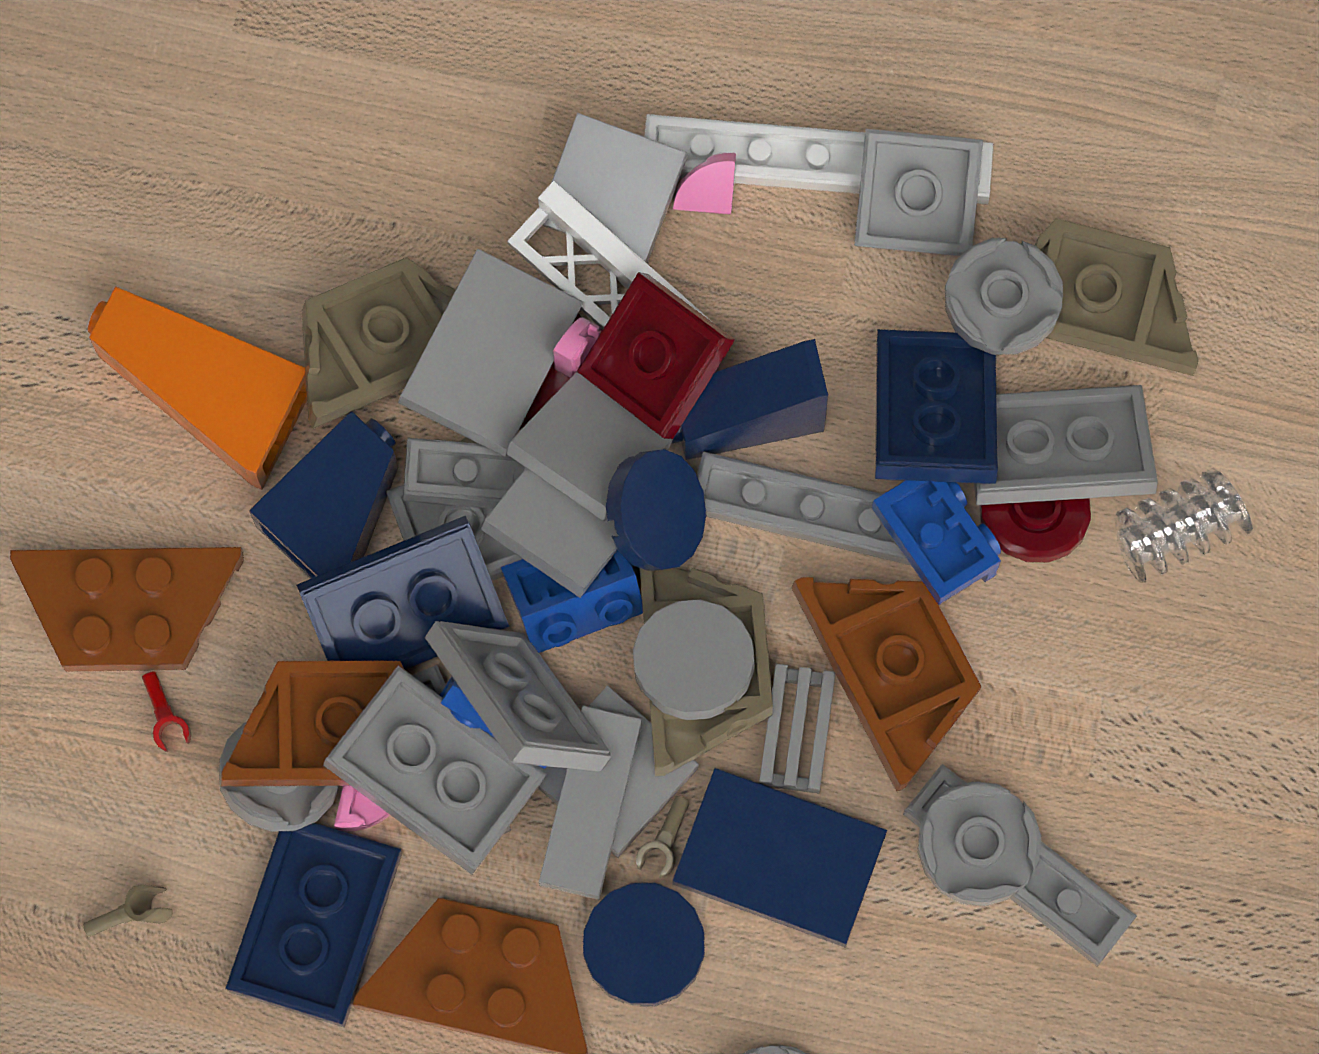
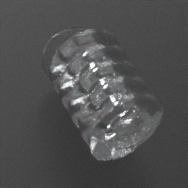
[1115,468,1253,583]

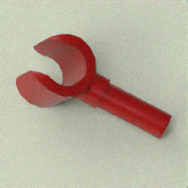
[142,671,192,752]

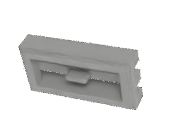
[759,664,835,794]

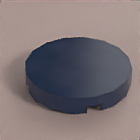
[606,449,706,571]
[583,883,704,1007]

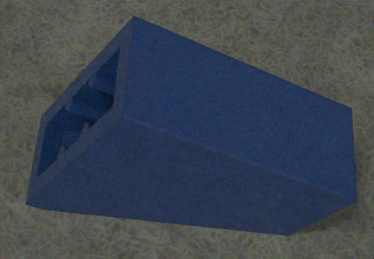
[671,339,828,460]
[249,411,398,579]

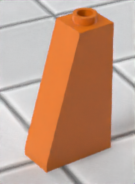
[88,286,307,490]

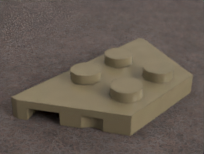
[1034,218,1199,376]
[302,257,456,429]
[640,567,773,776]

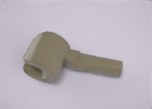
[636,796,689,878]
[83,884,173,937]

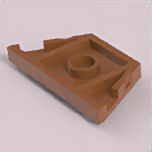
[10,547,244,672]
[791,577,982,792]
[221,661,405,786]
[353,898,588,1054]

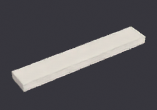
[645,114,993,204]

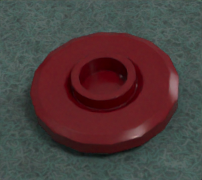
[979,498,1091,563]

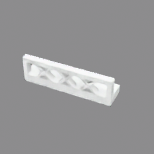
[507,181,712,329]

